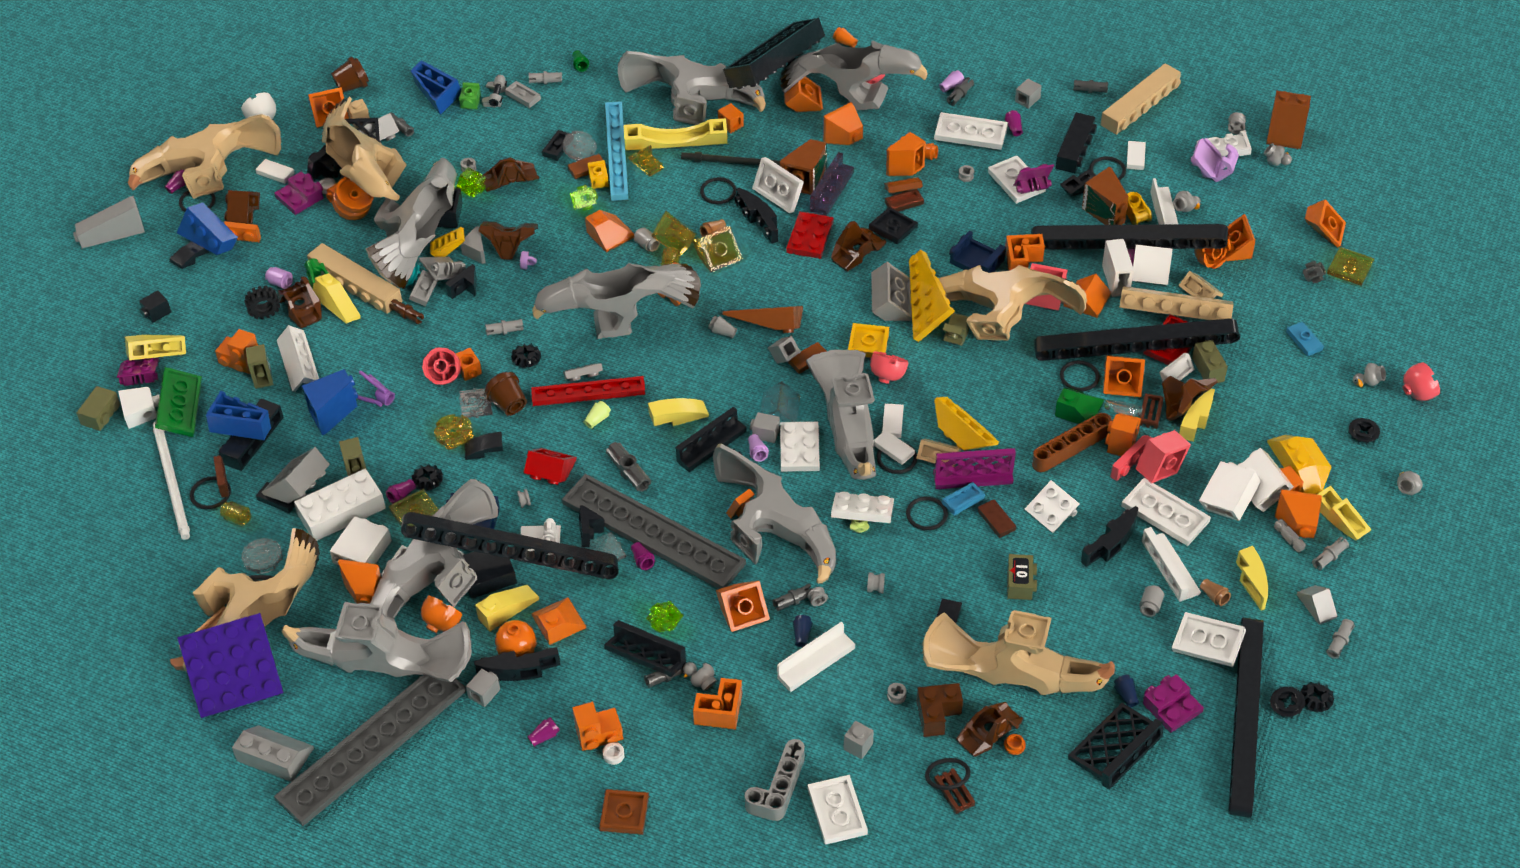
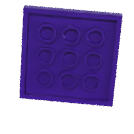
[177,613,284,718]

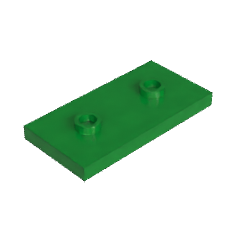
[155,367,202,437]

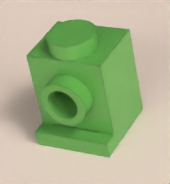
[459,82,481,109]

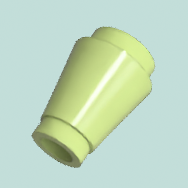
[583,401,611,429]

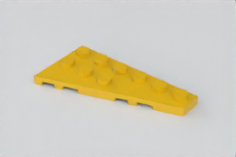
[909,250,955,342]

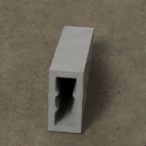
[73,196,145,248]

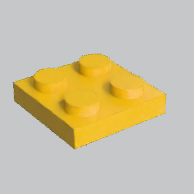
[848,323,889,358]

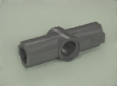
[606,442,651,492]

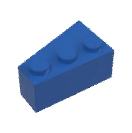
[411,60,461,115]
[177,202,238,255]
[206,390,271,440]

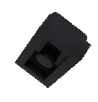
[445,264,477,299]
[579,505,605,547]

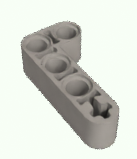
[745,739,805,821]

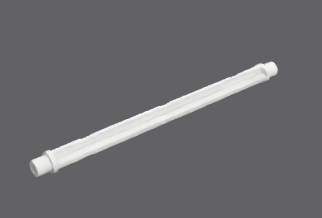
[153,422,190,540]

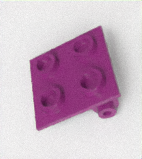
[1013,164,1054,194]
[117,357,159,386]

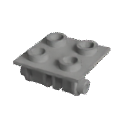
[419,257,466,281]

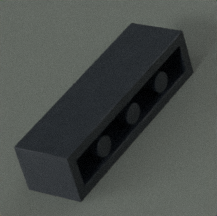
[1055,112,1097,174]
[218,398,284,471]

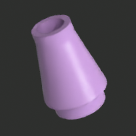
[939,70,965,92]
[748,434,769,462]

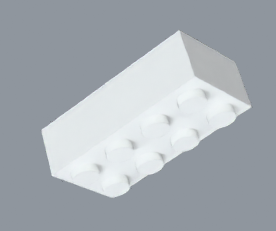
[294,468,386,541]

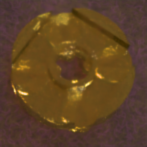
[434,414,473,449]

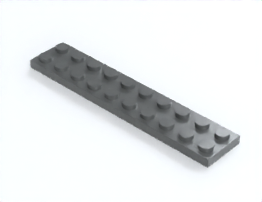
[562,474,746,589]
[274,675,466,826]

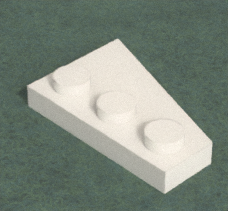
[1196,130,1251,156]

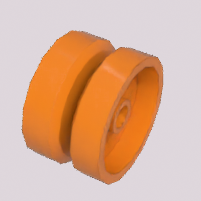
[332,177,374,220]

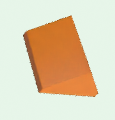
[1226,214,1256,261]
[1063,274,1111,318]

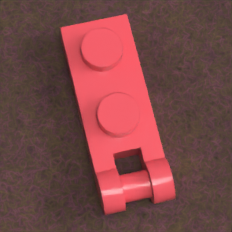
[1111,435,1151,481]

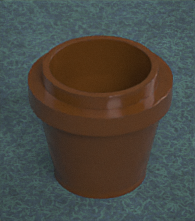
[331,56,369,92]
[484,372,527,416]

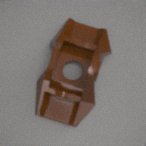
[481,157,539,192]
[479,221,538,260]
[831,221,886,272]
[277,276,322,328]
[1162,376,1218,421]
[956,702,1023,757]

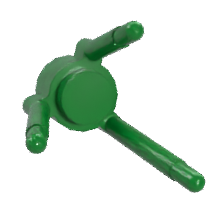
[304,258,330,289]

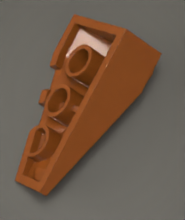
[723,306,803,333]

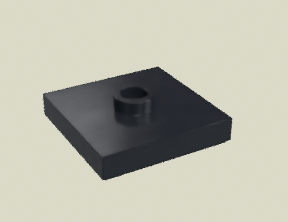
[868,207,918,244]

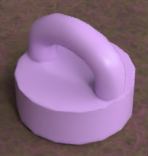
[520,251,537,269]

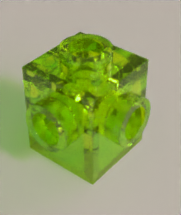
[456,167,486,198]
[569,185,598,211]
[646,601,684,632]

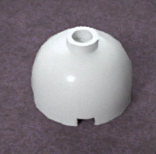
[241,92,276,120]

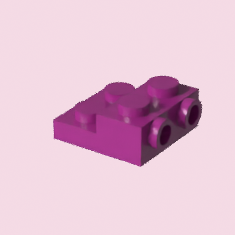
[274,171,324,215]
[1143,674,1204,733]

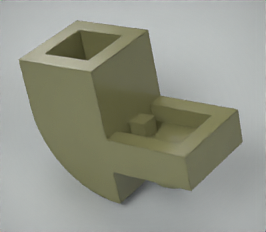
[943,313,970,346]

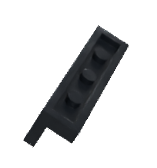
[676,407,747,472]
[604,620,686,677]

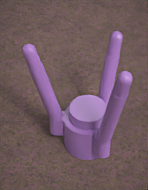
[357,371,395,407]

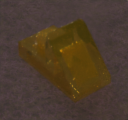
[629,145,663,177]

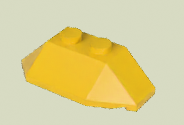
[934,397,999,450]
[1267,435,1331,495]

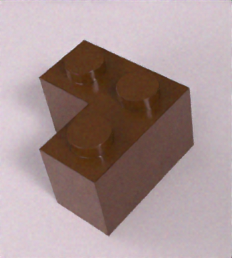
[225,190,260,224]
[917,683,963,737]

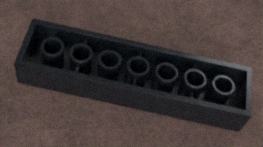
[723,17,825,89]

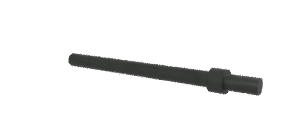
[681,152,780,166]

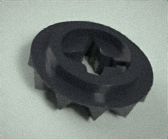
[511,343,541,368]
[1348,418,1380,445]
[411,463,443,491]
[1300,681,1335,712]
[1270,686,1305,719]

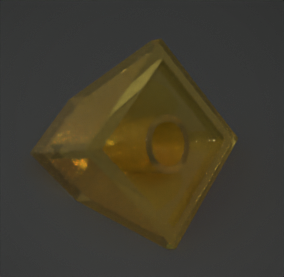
[651,211,696,256]
[692,226,743,272]

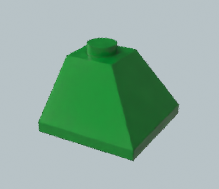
[1055,388,1104,424]

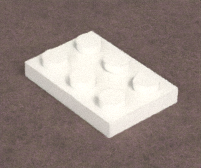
[988,156,1046,204]
[752,157,804,213]
[780,422,820,472]
[831,492,894,523]
[1172,612,1246,667]
[808,775,868,845]

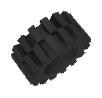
[244,286,280,320]

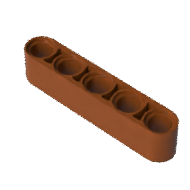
[1032,413,1112,472]

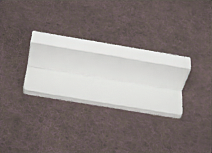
[1150,178,1178,224]
[277,325,319,392]
[1142,527,1201,602]
[777,622,855,692]

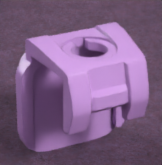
[1191,138,1239,182]

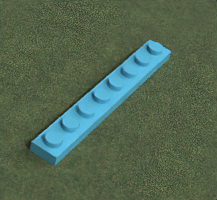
[605,101,629,201]

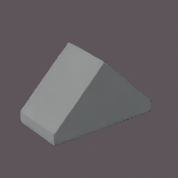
[461,226,486,264]
[1296,585,1337,625]

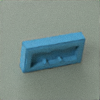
[1286,322,1324,357]
[942,482,985,516]

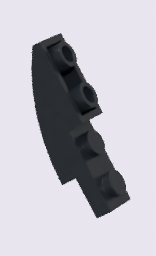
[734,188,778,244]
[1081,506,1139,567]
[474,647,561,681]

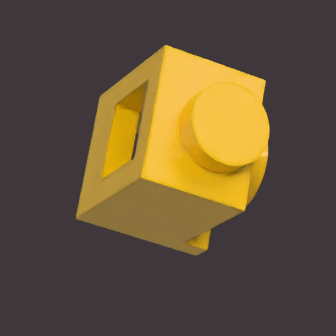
[588,160,609,189]

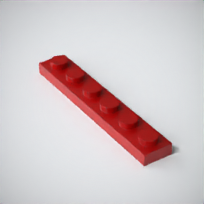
[531,376,646,406]

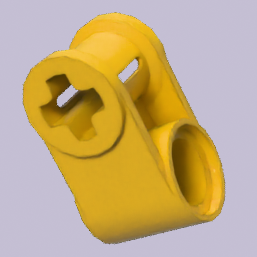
[1126,192,1152,225]

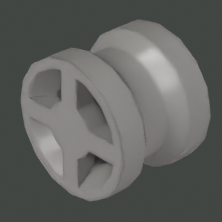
[1228,112,1246,134]
[867,572,885,593]

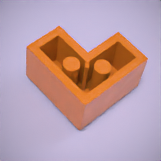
[1005,234,1045,270]
[215,329,258,374]
[1105,413,1141,456]
[693,678,742,729]
[572,702,623,751]

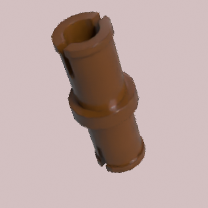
[389,299,424,324]

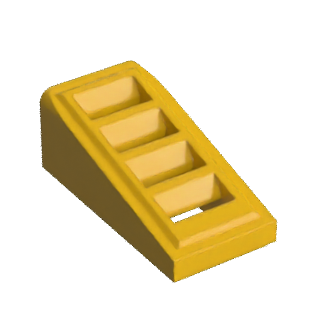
[430,227,465,257]

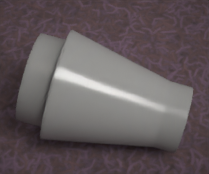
[709,316,737,338]

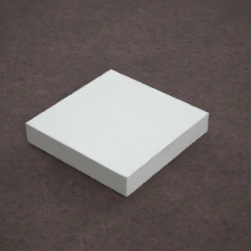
[1132,245,1172,285]

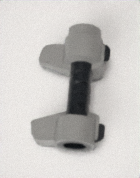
[482,75,507,107]

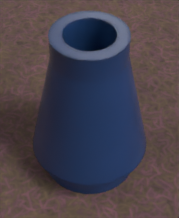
[792,615,813,647]
[1114,675,1139,708]

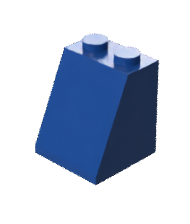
[302,369,358,435]

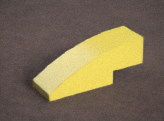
[1179,389,1215,442]
[648,398,709,426]
[1317,486,1371,541]
[1236,546,1268,611]

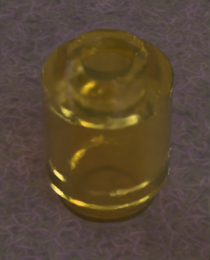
[661,247,681,266]
[220,501,251,526]

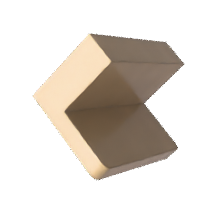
[1179,271,1224,299]
[916,438,961,467]

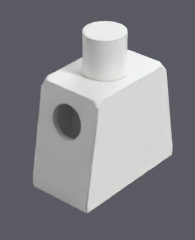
[118,387,160,429]

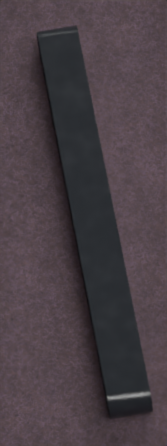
[1031,224,1228,250]
[1034,318,1240,361]
[401,512,619,579]
[1228,617,1264,818]

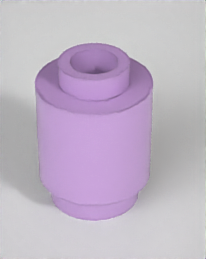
[265,267,293,289]

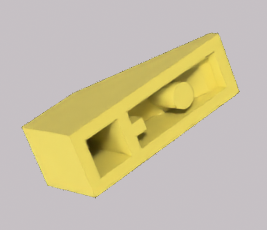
[313,273,361,323]
[125,335,186,360]
[475,585,539,632]

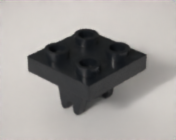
[307,144,339,180]

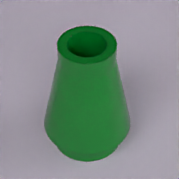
[572,50,589,72]

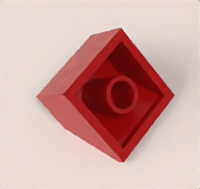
[524,448,577,485]

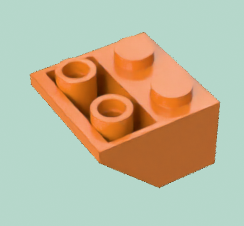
[886,132,926,176]

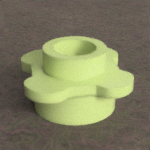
[850,519,869,533]

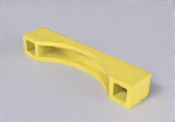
[624,118,727,150]

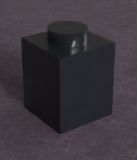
[139,290,171,323]

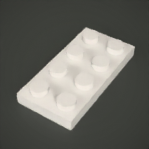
[934,112,1008,150]
[1121,478,1211,546]

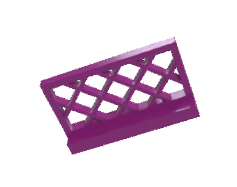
[933,448,1016,489]

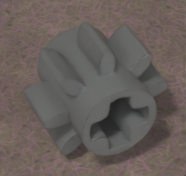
[1303,261,1326,284]

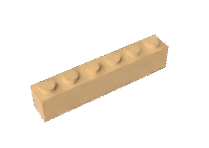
[1101,63,1181,135]
[307,243,402,314]
[1119,286,1234,320]

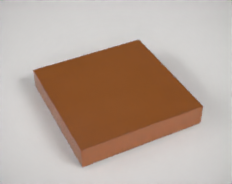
[599,789,649,835]

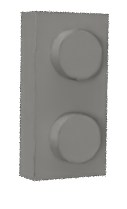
[505,81,541,108]
[409,270,438,306]
[563,363,603,382]

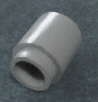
[634,227,660,252]
[1139,585,1165,617]

